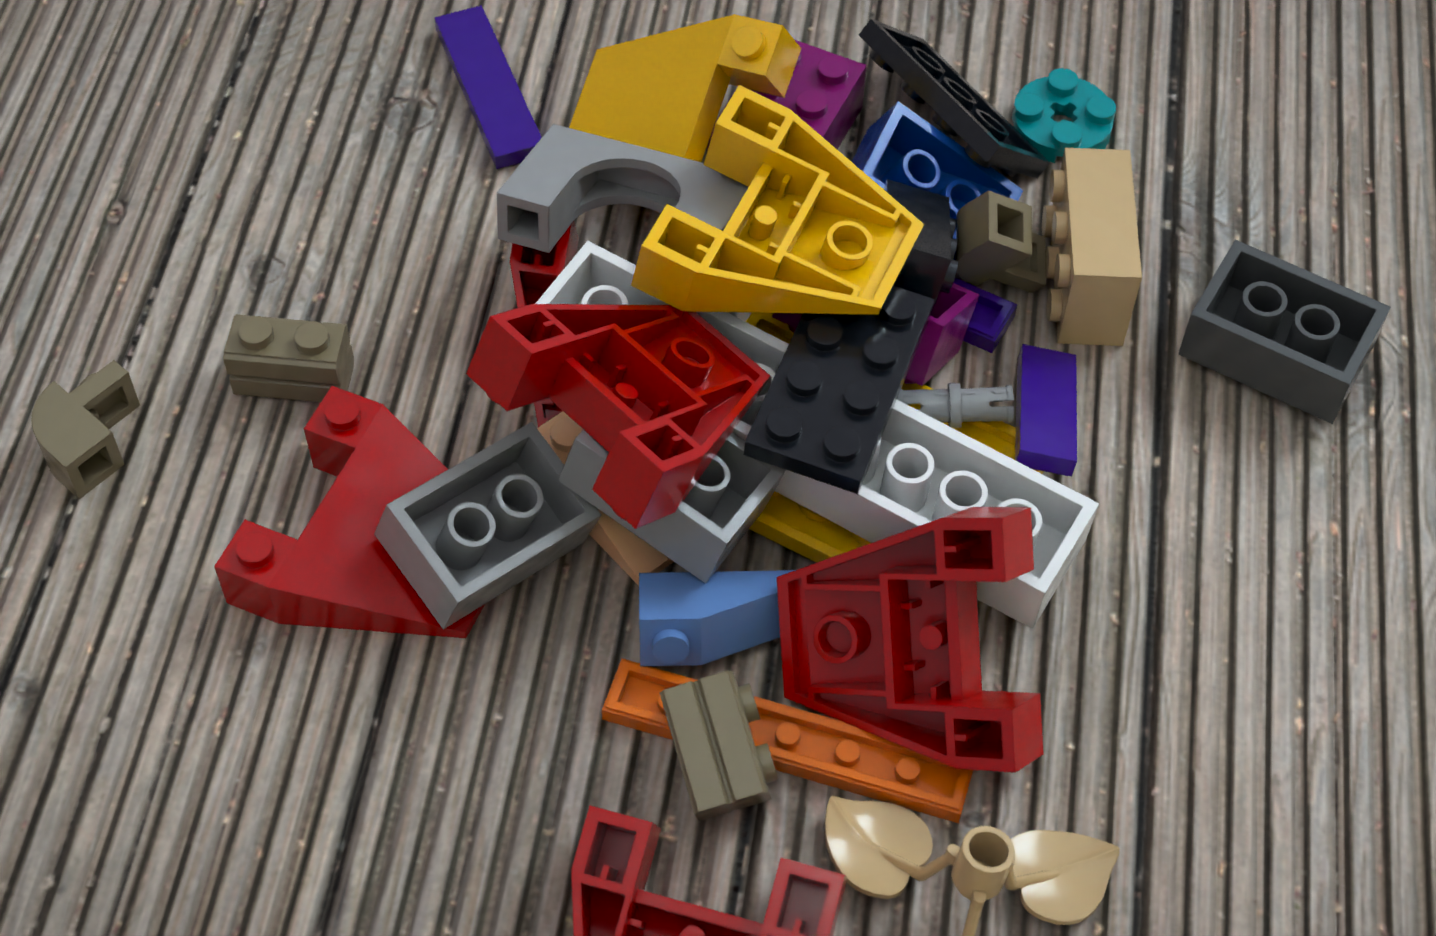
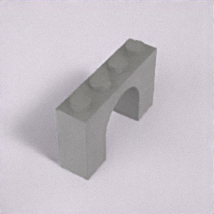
[497,124,748,253]

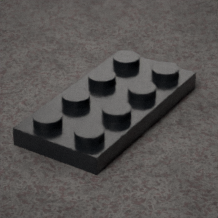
[859,19,1050,179]
[743,286,935,494]

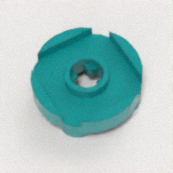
[1012,68,1117,163]

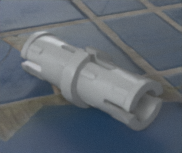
[897,383,1014,428]

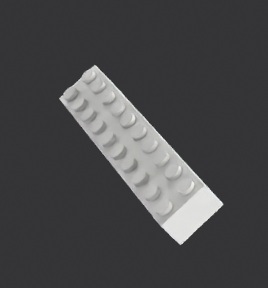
[535,240,1099,629]

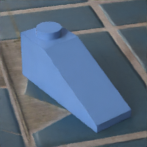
[639,570,795,667]

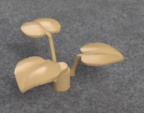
[824,796,1120,936]

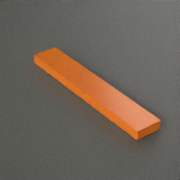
[602,658,973,824]

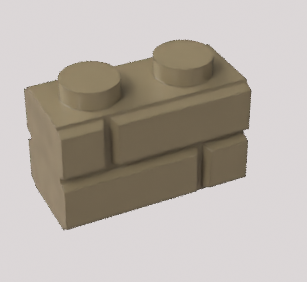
[223,314,354,402]
[659,670,778,821]

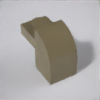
[956,190,1046,293]
[31,360,140,499]

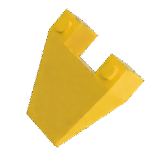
[569,14,801,215]
[631,85,924,315]

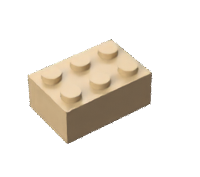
[1042,148,1142,346]

